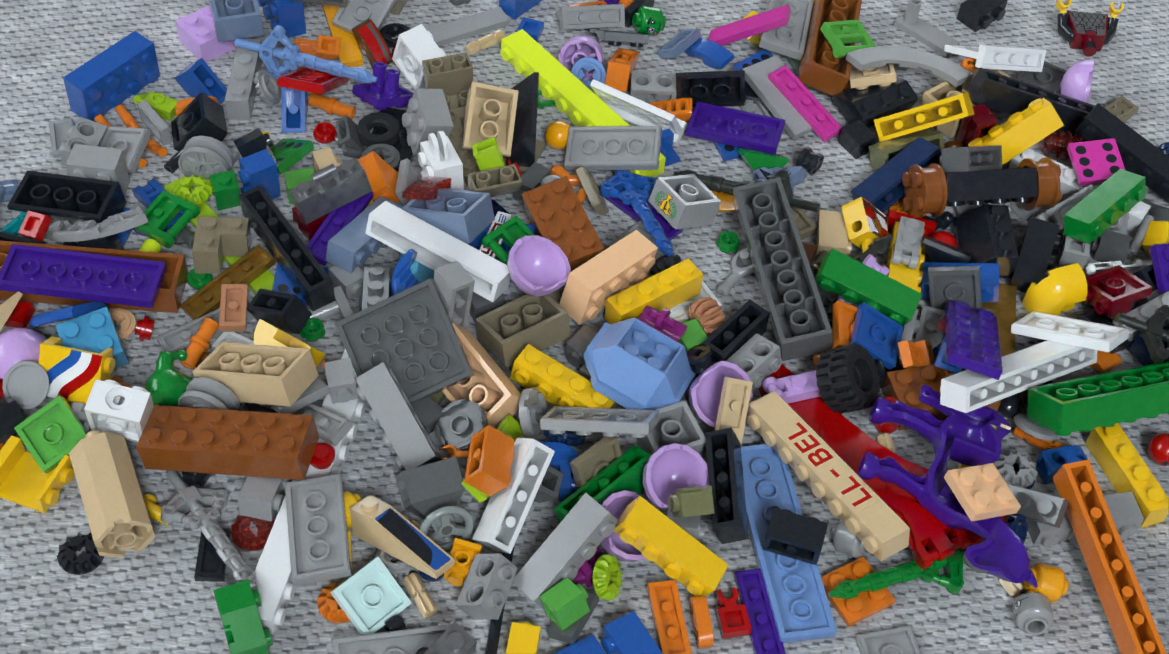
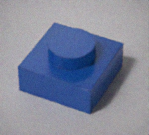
[517,17,544,42]

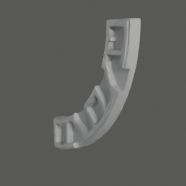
[846,46,973,87]
[44,206,148,242]

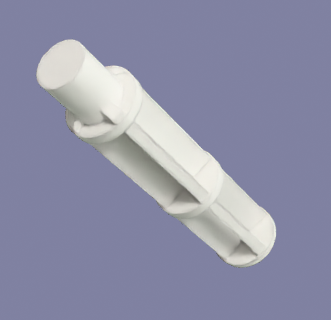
[1085,259,1152,276]

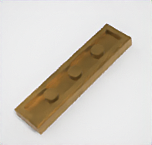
[179,244,276,320]

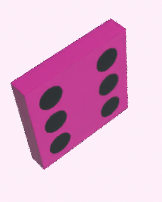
[1067,138,1126,187]

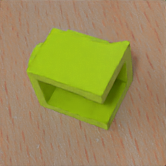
[472,137,505,171]

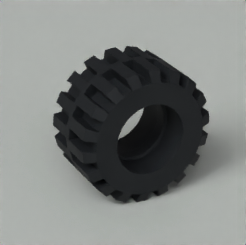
[816,343,880,414]

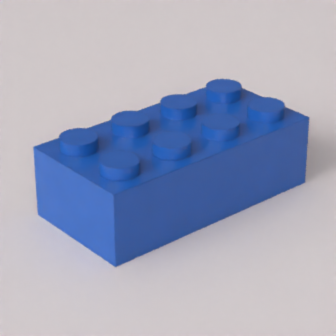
[257,0,306,38]
[63,31,160,121]

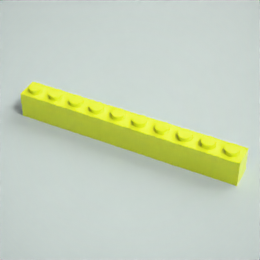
[500,29,666,178]

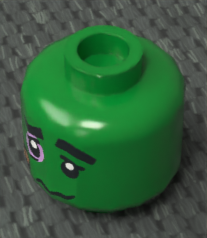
[632,6,666,36]

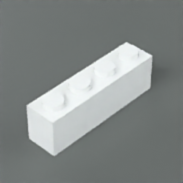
[472,438,555,554]

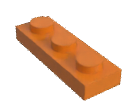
[647,580,692,654]

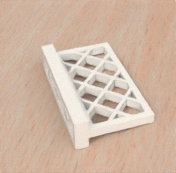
[944,44,1046,72]
[590,79,687,144]

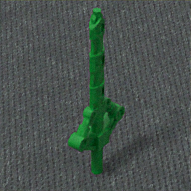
[829,546,967,599]

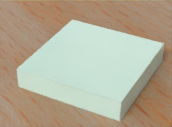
[330,556,412,635]

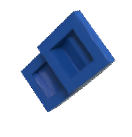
[685,37,734,69]

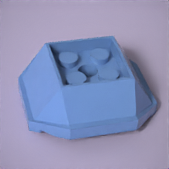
[583,317,696,410]

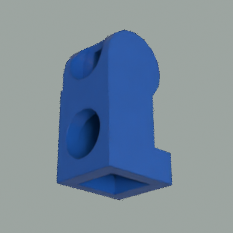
[1035,445,1088,485]

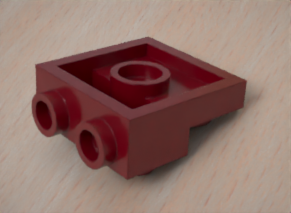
[1082,265,1152,318]

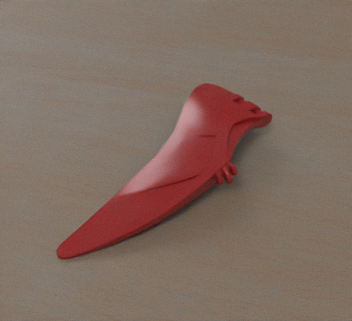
[758,364,1008,570]

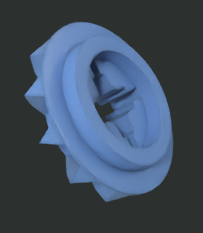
[571,57,607,93]

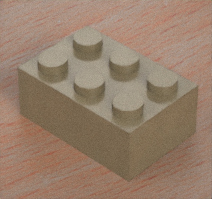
[475,294,571,367]

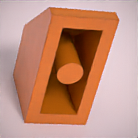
[357,151,400,203]

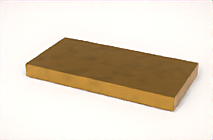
[982,283,1017,357]

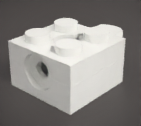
[392,24,446,90]
[417,131,464,190]
[84,379,154,443]

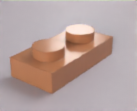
[219,284,248,332]

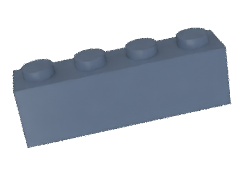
[326,196,404,273]

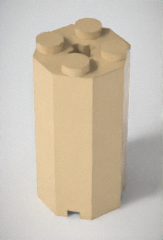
[69,430,156,558]

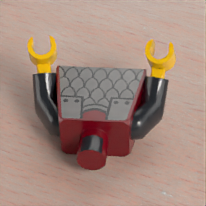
[1055,0,1124,57]

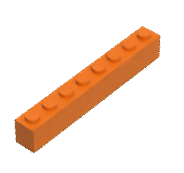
[1053,460,1167,654]

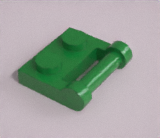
[135,190,201,248]
[481,215,534,265]

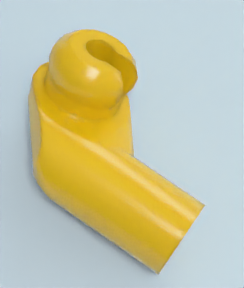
[143,494,168,526]

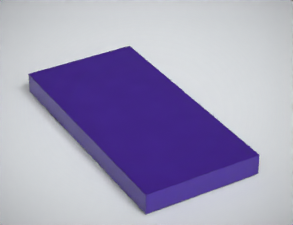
[685,102,786,155]

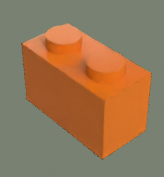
[464,425,515,497]

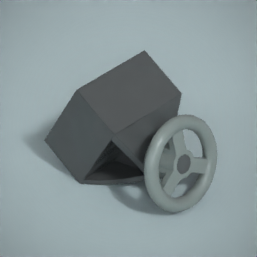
[395,456,474,551]

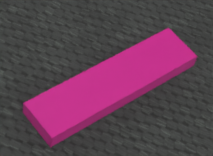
[708,4,791,46]
[768,65,842,143]

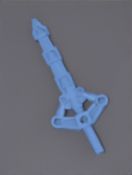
[234,25,378,84]

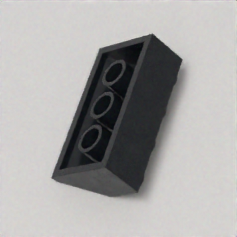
[503,72,539,167]
[7,170,127,222]

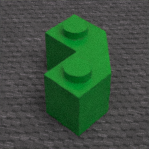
[213,579,273,654]

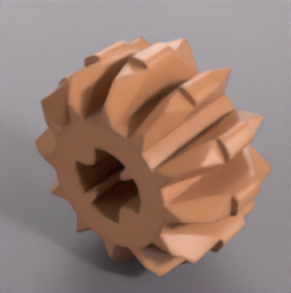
[688,296,727,337]

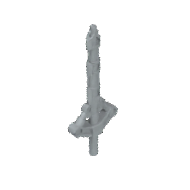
[161,471,258,590]

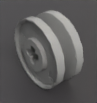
[178,136,234,182]
[178,377,241,411]

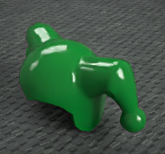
[145,349,192,407]

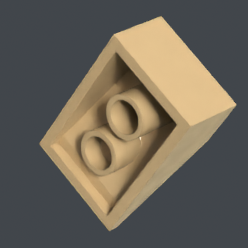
[463,81,519,157]

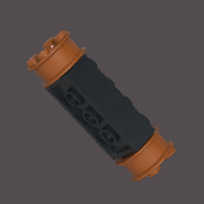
[902,157,1062,218]

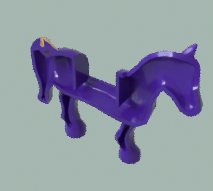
[857,385,1038,588]

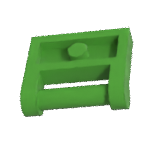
[820,20,876,58]

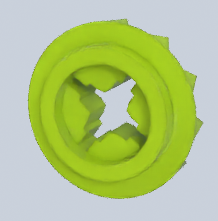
[172,174,213,205]
[592,554,623,601]

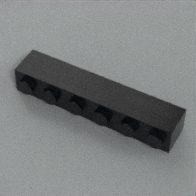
[967,68,1095,139]
[1074,103,1169,203]
[238,185,336,311]

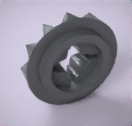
[362,143,400,168]

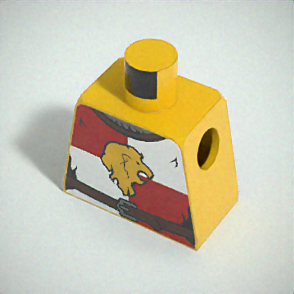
[841,197,888,253]

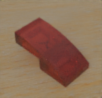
[402,176,451,200]

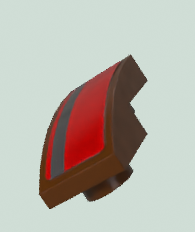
[352,19,393,69]

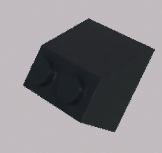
[171,92,227,151]

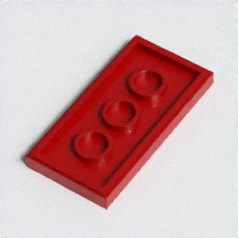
[277,67,349,95]

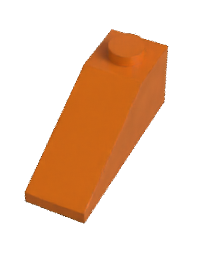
[605,48,640,92]

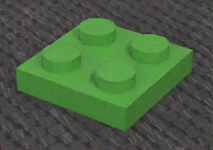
[14,395,88,473]

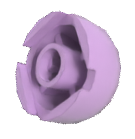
[558,35,604,81]

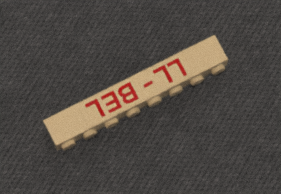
[747,391,910,561]

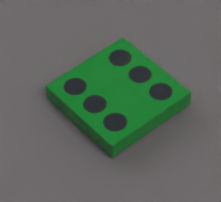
[270,139,315,174]

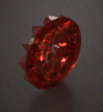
[231,516,275,551]

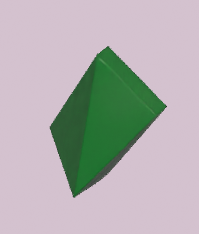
[737,148,789,171]

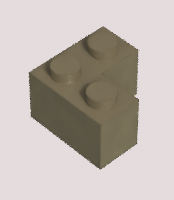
[192,217,251,274]

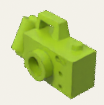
[133,91,178,121]

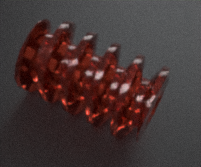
[1041,128,1086,160]

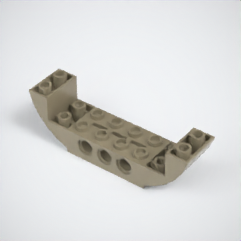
[422,52,522,197]

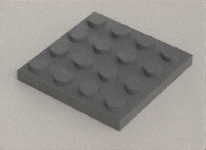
[335,278,474,409]

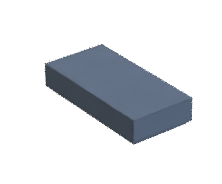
[657,29,702,58]

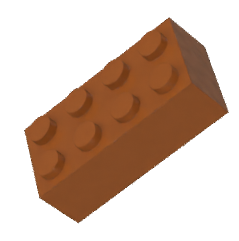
[521,176,605,272]
[881,364,1002,431]

